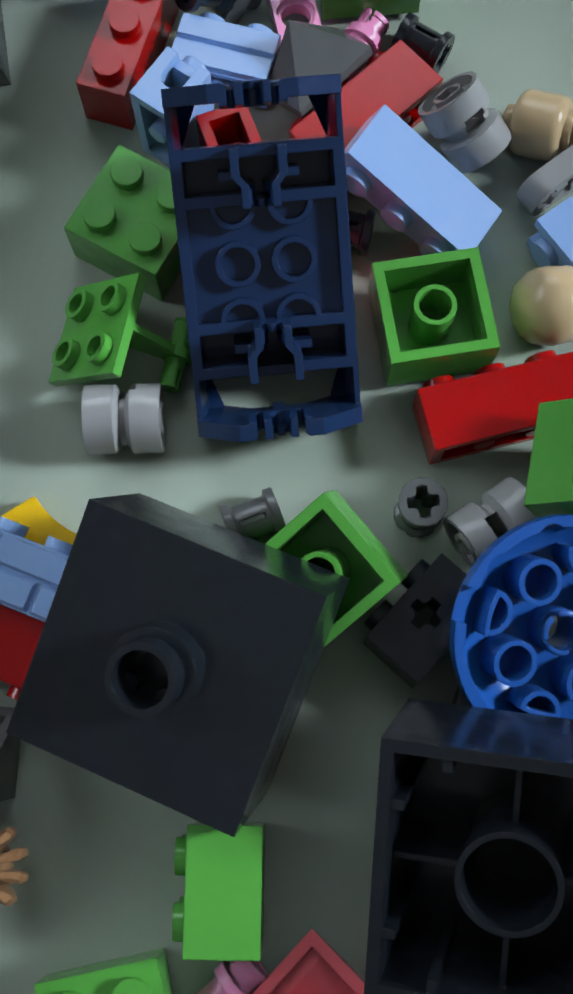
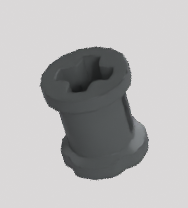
[394,477,448,538]
[219,487,286,540]

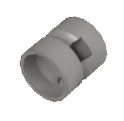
[418,71,511,174]
[81,383,167,455]
[443,477,537,569]

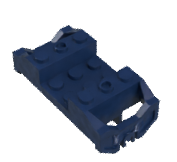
[161,73,363,442]

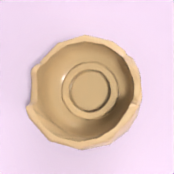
[508,265,573,346]

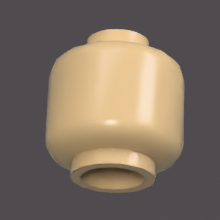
[503,89,573,162]

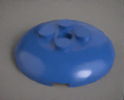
[449,514,573,719]

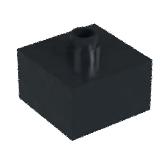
[6,493,350,837]
[364,698,573,994]

